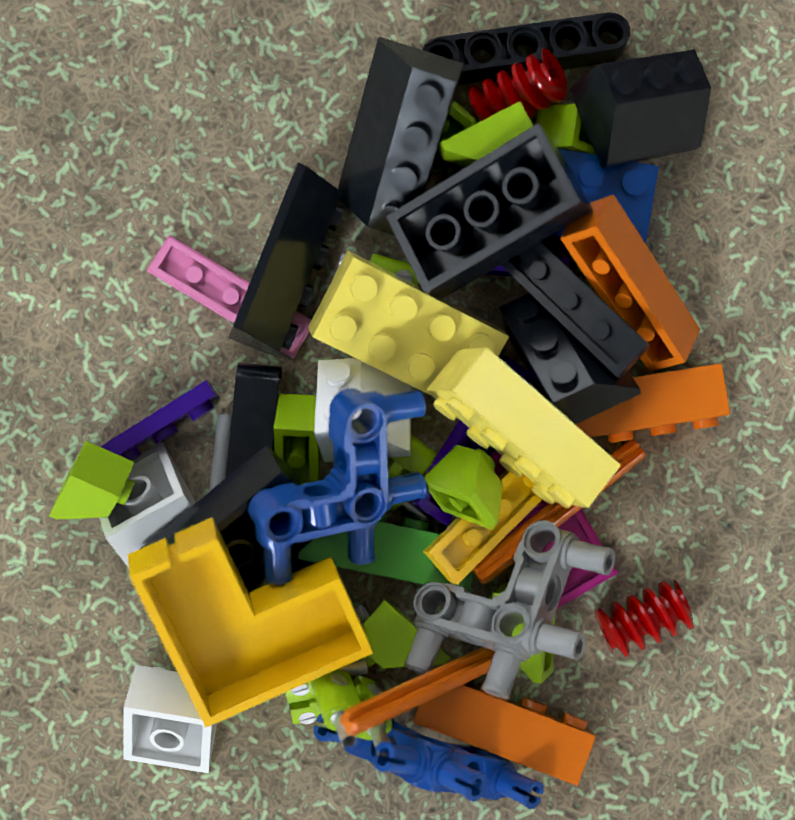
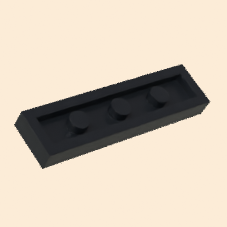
[501,241,652,378]

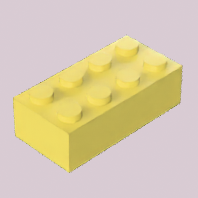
[308,251,509,396]
[426,347,621,508]

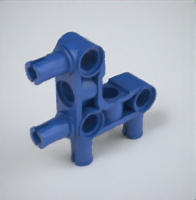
[248,388,427,584]
[314,714,544,809]

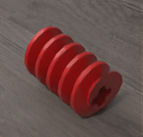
[469,48,568,121]
[594,579,694,657]

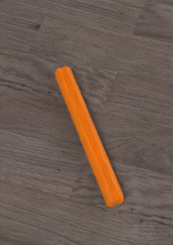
[472,440,645,584]
[340,647,495,736]

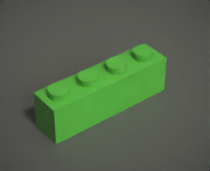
[298,513,473,593]

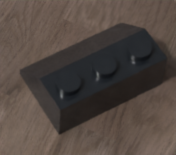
[569,49,711,169]
[499,293,641,424]

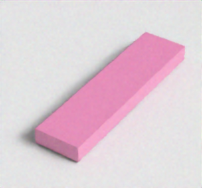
[147,235,312,359]

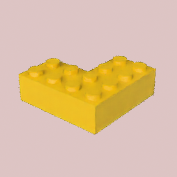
[128,517,373,728]

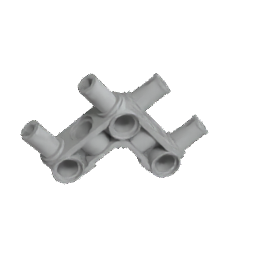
[404,520,615,699]

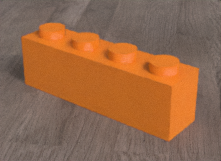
[560,195,700,372]
[575,363,731,443]
[412,669,596,786]

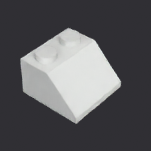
[314,358,412,462]
[99,442,196,568]
[123,665,217,773]

